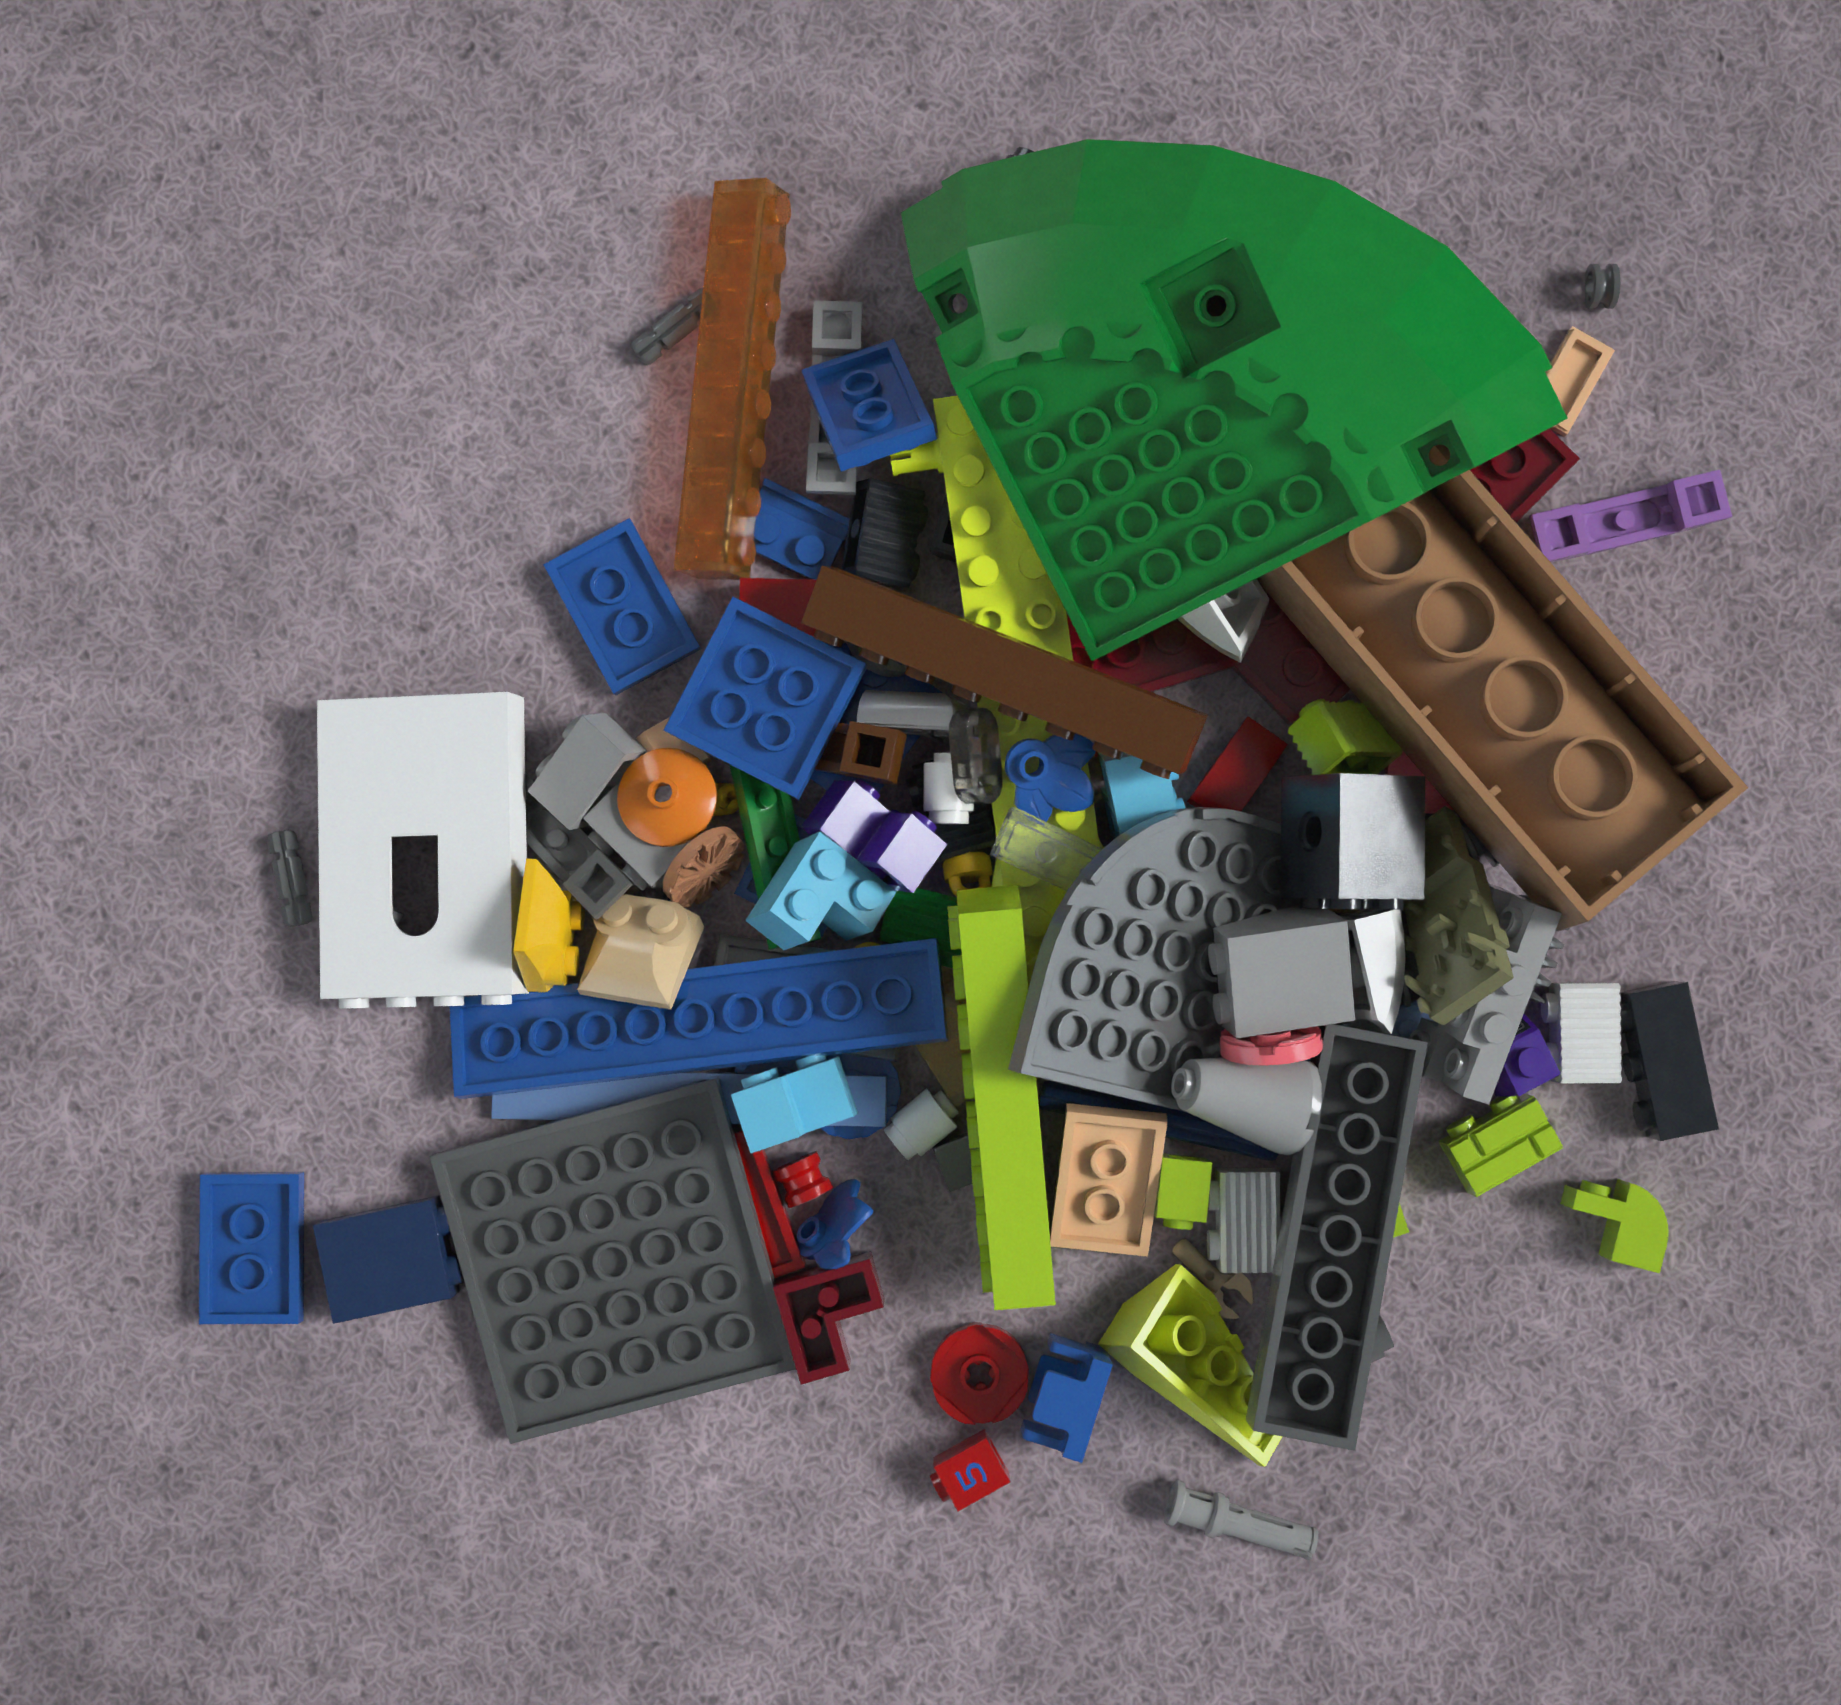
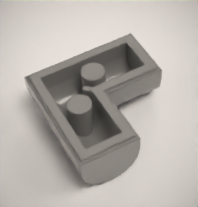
[857,690,983,745]

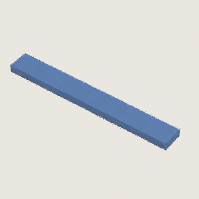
[491,1072,887,1127]

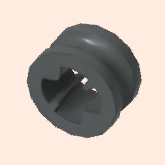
[1585,264,1621,309]

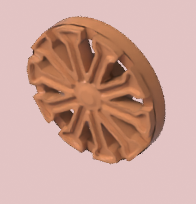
[663,826,745,908]

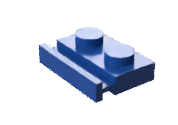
[734,478,850,579]

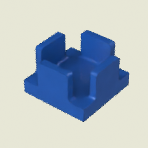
[1020,1333,1113,1463]

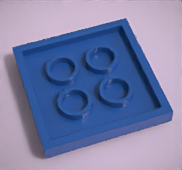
[664,597,868,800]

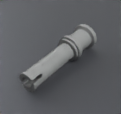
[1164,1480,1319,1560]

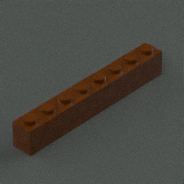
[801,565,1208,779]

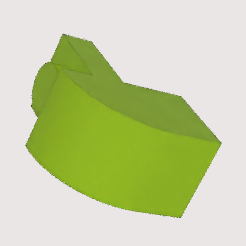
[1560,1178,1669,1274]

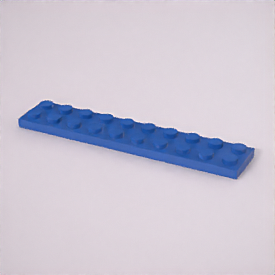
[450,938,949,1099]

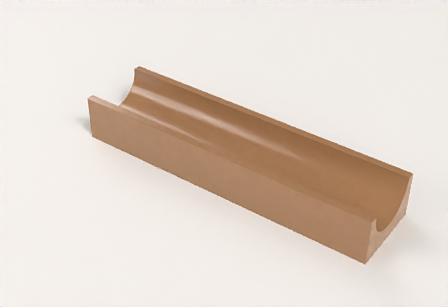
[1207,296,1748,931]

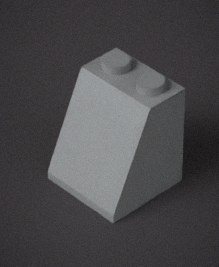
[1208,904,1355,1039]

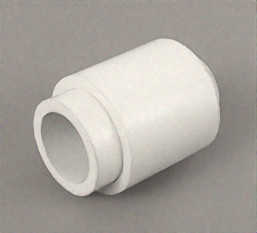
[924,753,974,824]
[884,1088,959,1160]

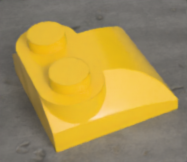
[513,858,585,992]

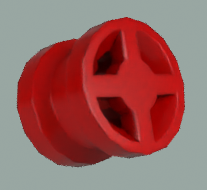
[772,1151,833,1208]

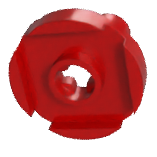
[930,1322,1029,1425]

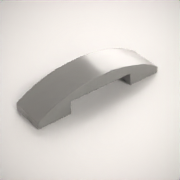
[806,300,863,495]

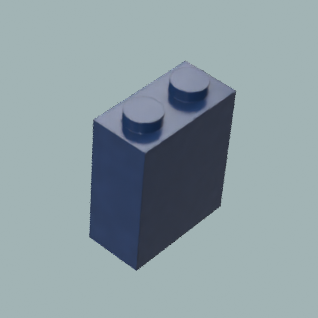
[313,1195,464,1324]

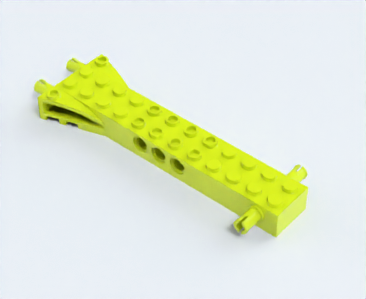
[890,395,1104,989]

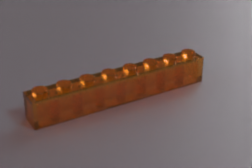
[673,177,791,580]

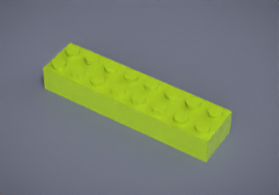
[948,885,1056,1310]

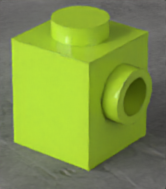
[1154,1153,1212,1230]

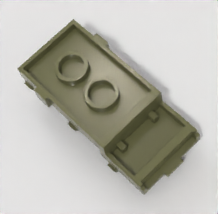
[1401,806,1514,1026]

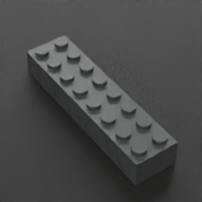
[1246,1024,1428,1451]

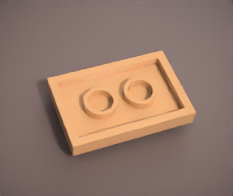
[1050,1103,1167,1257]

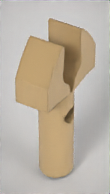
[1173,1239,1253,1319]

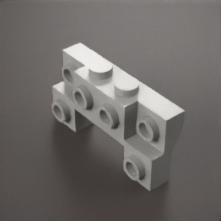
[1409,883,1562,1104]

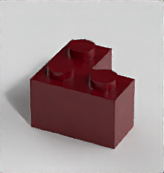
[773,1251,885,1385]

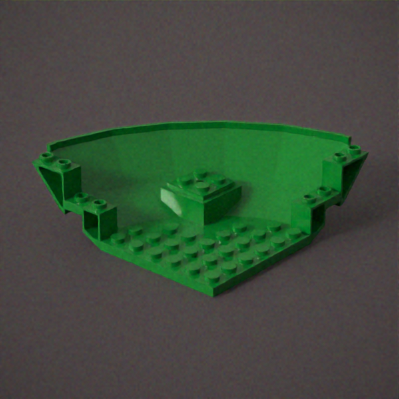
[901,139,1568,661]

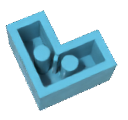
[1098,752,1186,840]
[745,831,896,950]
[731,1056,858,1153]

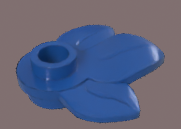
[1005,733,1096,827]
[797,1179,873,1270]

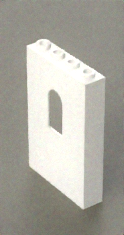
[317,692,529,1008]

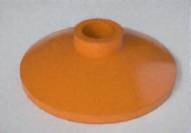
[617,748,717,847]

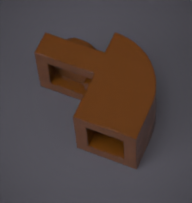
[815,721,907,785]

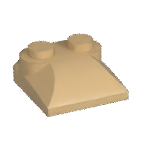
[577,894,704,1010]

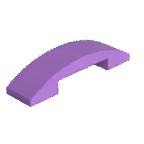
[1529,469,1732,562]

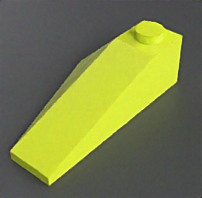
[1098,1264,1282,1467]

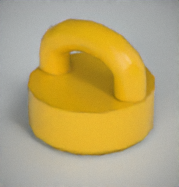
[942,852,993,896]

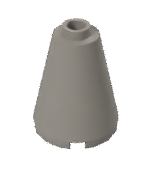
[1171,1057,1322,1155]

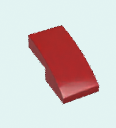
[1187,716,1288,811]

